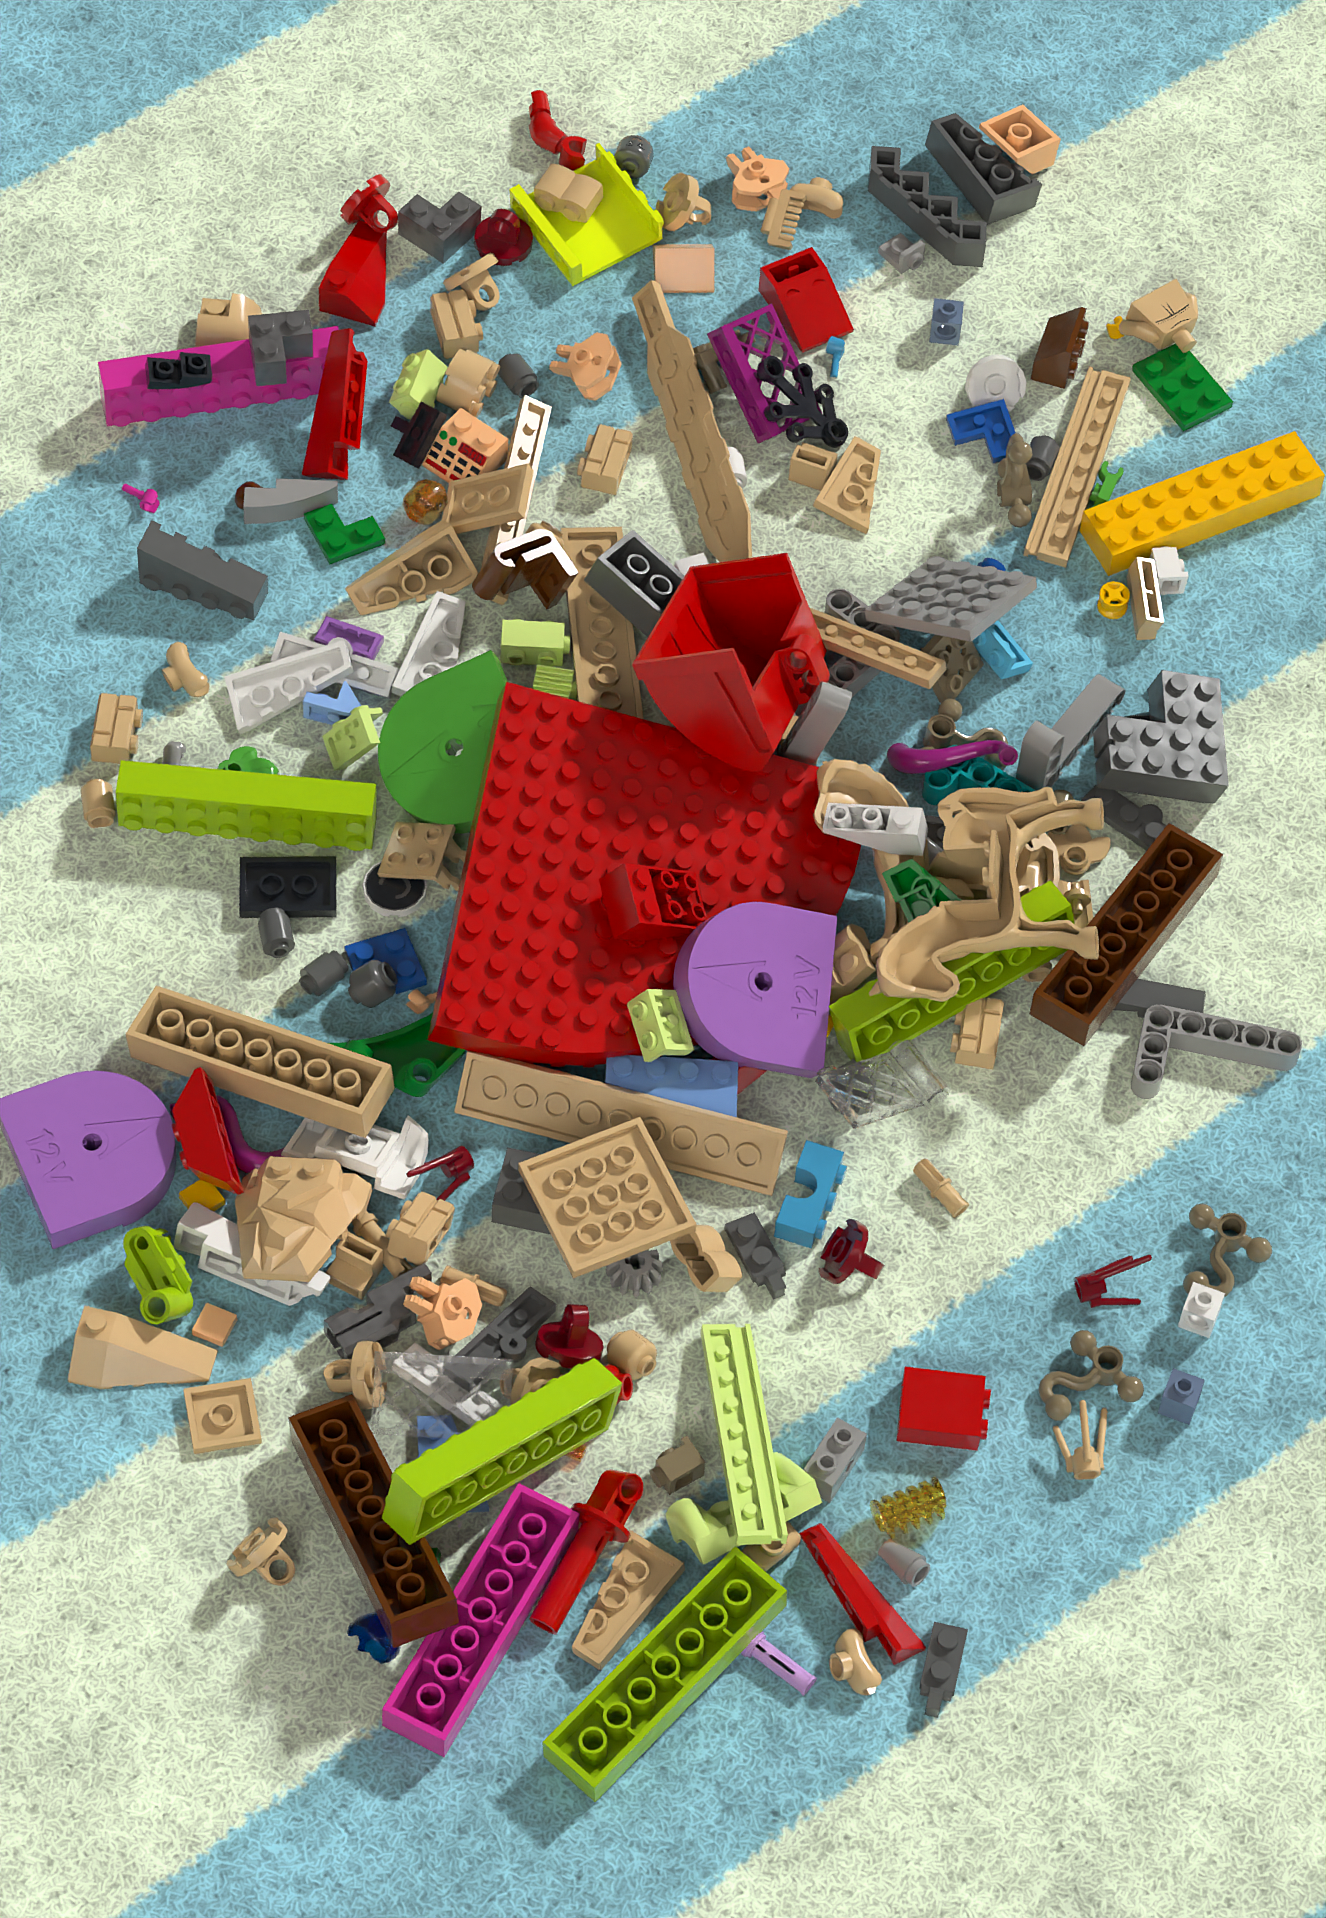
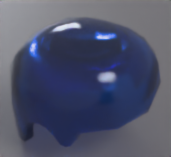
[347,1612,401,1664]

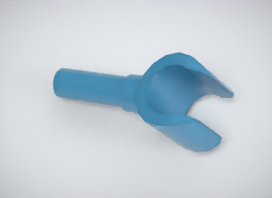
[826,336,845,378]

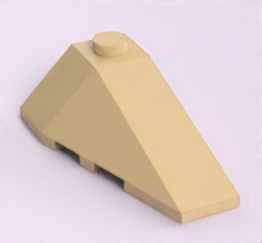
[345,520,478,615]
[68,1306,218,1389]

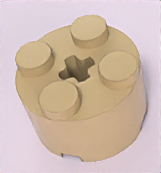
[436,347,500,418]

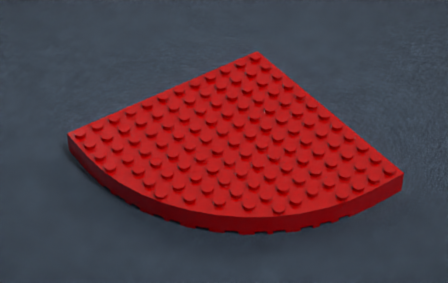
[427,682,861,1068]

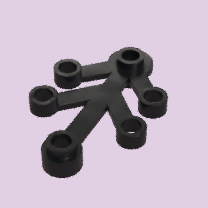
[757,356,848,448]

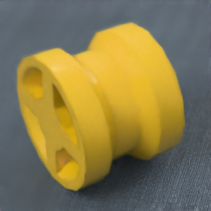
[1097,581,1130,619]

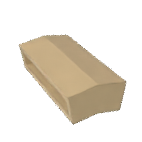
[1127,557,1164,640]

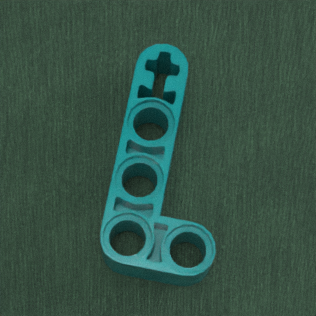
[922,745,1036,805]

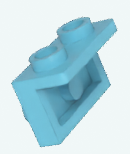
[972,620,1033,680]

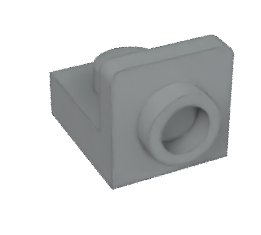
[878,233,925,274]

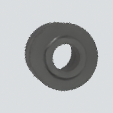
[498,353,539,398]
[1026,435,1060,481]
[258,908,295,958]
[299,950,348,996]

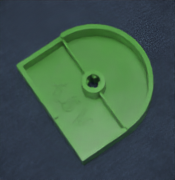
[378,650,508,834]

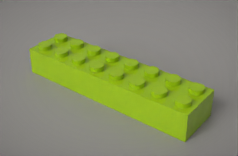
[115,760,377,851]
[829,880,1075,1068]
[382,1358,622,1545]
[542,1546,787,1802]

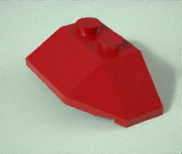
[172,1067,244,1195]

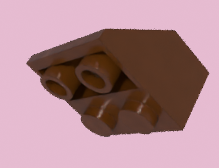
[1030,307,1089,389]

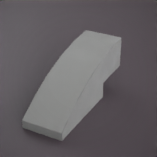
[243,478,338,524]

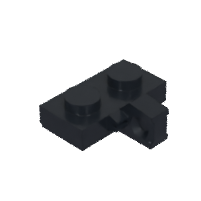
[390,401,447,469]

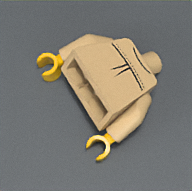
[1106,279,1198,353]

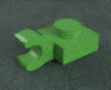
[1089,461,1124,507]

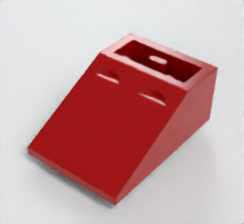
[758,247,854,353]
[599,863,707,942]

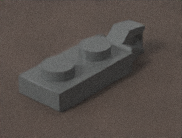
[724,1212,786,1300]
[919,1622,968,1718]

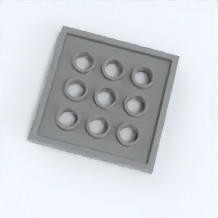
[865,556,1037,642]

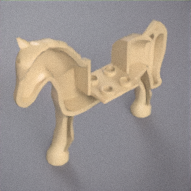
[813,759,1060,982]
[869,787,1104,1002]

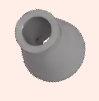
[878,1539,930,1587]

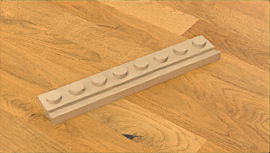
[1023,366,1131,568]

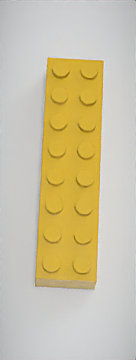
[1079,431,1325,576]

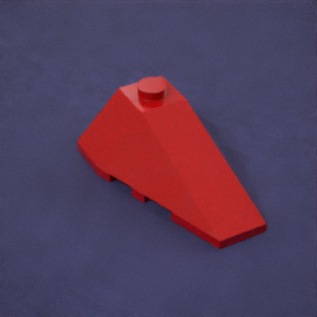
[319,220,387,327]

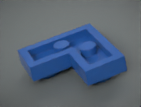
[946,399,1016,464]
[344,928,427,994]

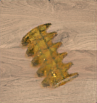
[870,1477,947,1539]

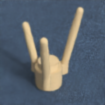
[1053,1400,1107,1480]

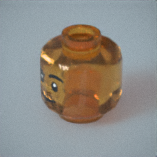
[403,479,448,525]

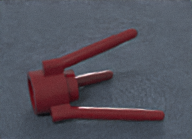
[406,1145,475,1201]
[1074,1255,1152,1308]

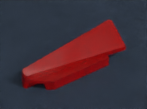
[302,328,368,480]
[799,1523,927,1665]

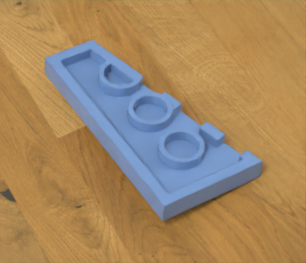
[605,1055,738,1117]

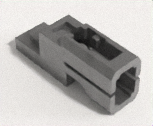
[324,1263,432,1359]

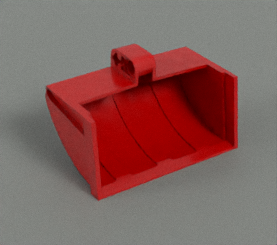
[632,553,830,772]

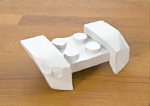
[281,1116,428,1200]

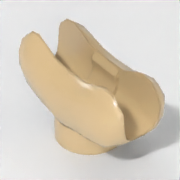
[790,177,843,219]
[162,642,210,697]
[742,1521,801,1572]
[829,1628,882,1696]

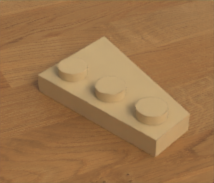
[813,436,881,534]

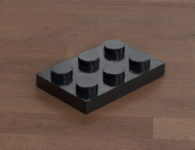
[239,856,337,918]

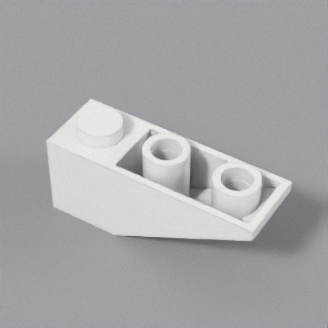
[822,803,928,856]

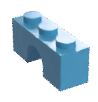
[774,1140,847,1249]

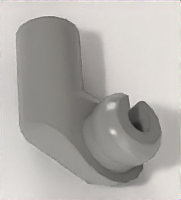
[162,741,186,766]

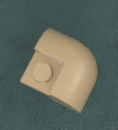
[195,293,262,347]
[829,924,876,1006]

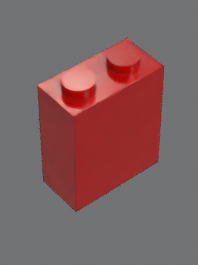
[896,1367,991,1451]

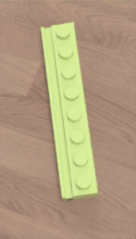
[700,1324,788,1545]

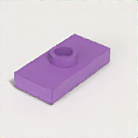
[314,616,384,660]

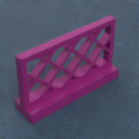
[707,304,822,444]

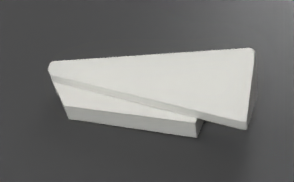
[173,1202,330,1306]

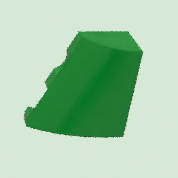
[882,859,962,923]

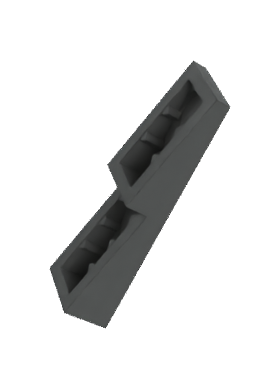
[1113,979,1206,1018]

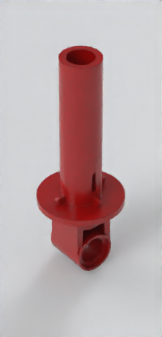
[529,1469,643,1635]

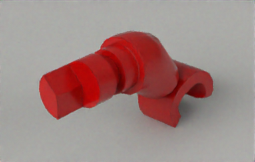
[529,90,587,171]

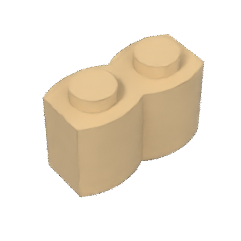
[534,164,603,223]
[670,1225,742,1292]

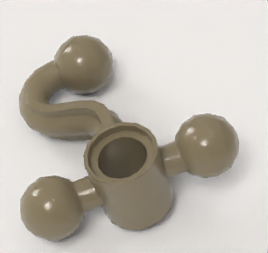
[997,433,1032,528]
[921,698,1008,770]
[1183,1203,1272,1297]
[1038,1330,1144,1421]

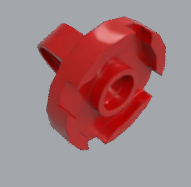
[340,174,398,233]

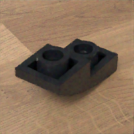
[145,352,212,389]

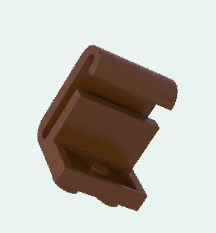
[472,529,579,610]

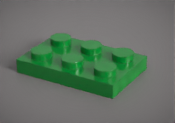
[1132,344,1233,432]

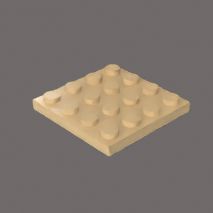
[518,1117,697,1278]

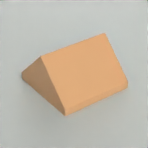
[653,244,714,293]

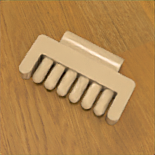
[761,189,806,250]

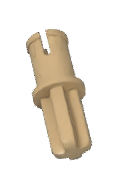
[913,1158,969,1218]
[439,1265,507,1307]

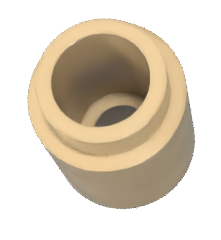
[80,779,116,828]

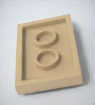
[442,463,534,534]

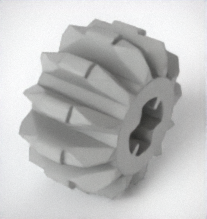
[606,1249,663,1298]

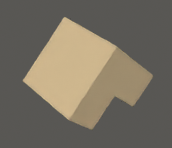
[788,442,838,491]
[326,1232,383,1300]

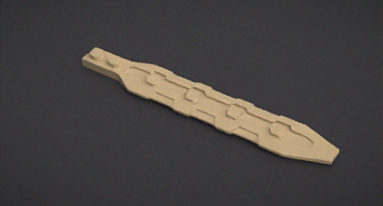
[632,280,752,562]

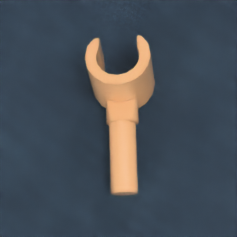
[406,989,437,1014]

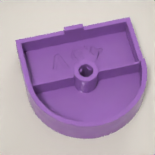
[673,902,837,1078]
[0,1071,176,1249]

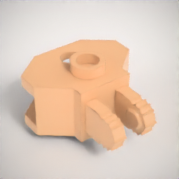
[726,146,789,212]
[549,332,622,401]
[403,1276,482,1350]

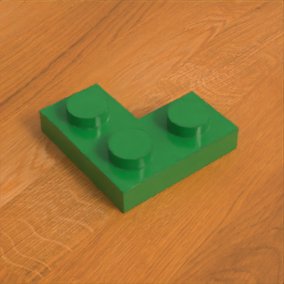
[304,504,385,565]

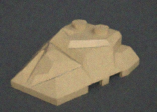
[235,1156,373,1282]

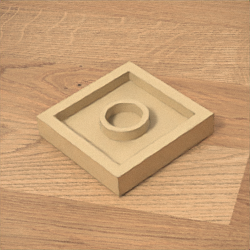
[183,1378,262,1454]

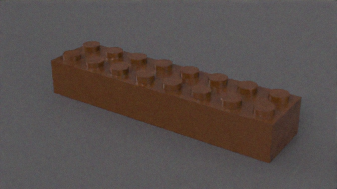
[1029,823,1223,1046]
[288,1394,459,1648]

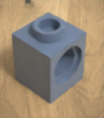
[929,298,964,346]
[1158,1368,1205,1425]

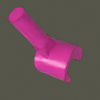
[122,484,160,513]

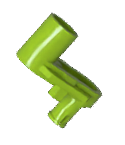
[123,1226,193,1324]

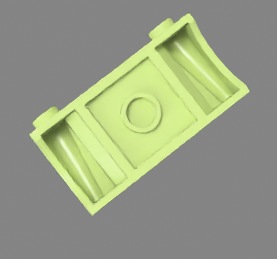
[666,1452,822,1565]

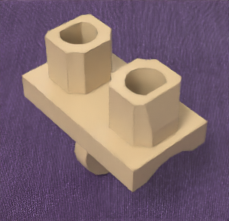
[1058,880,1093,929]

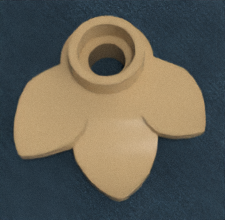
[1048,824,1110,875]

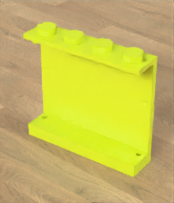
[509,143,664,286]

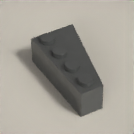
[925,113,1042,225]
[137,520,268,620]

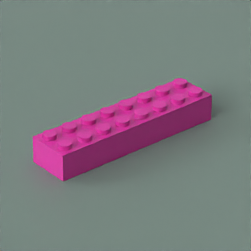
[98,326,339,427]
[382,1483,580,1757]

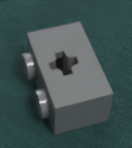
[803,1417,867,1503]

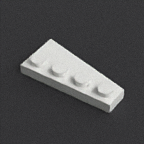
[391,591,466,696]
[224,640,354,735]

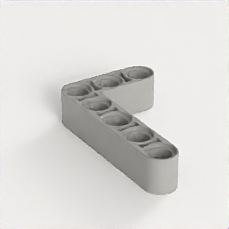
[794,588,900,716]
[1016,674,1126,791]
[776,681,852,765]
[1131,1005,1302,1099]

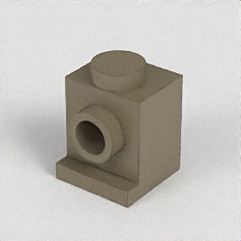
[649,1436,705,1495]

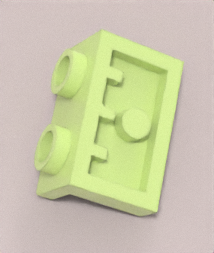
[322,705,383,771]
[627,989,694,1062]

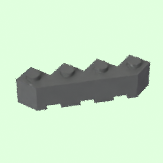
[868,146,987,267]

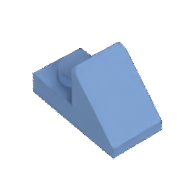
[303,681,361,725]

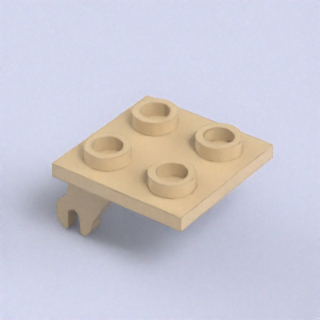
[377,822,466,891]

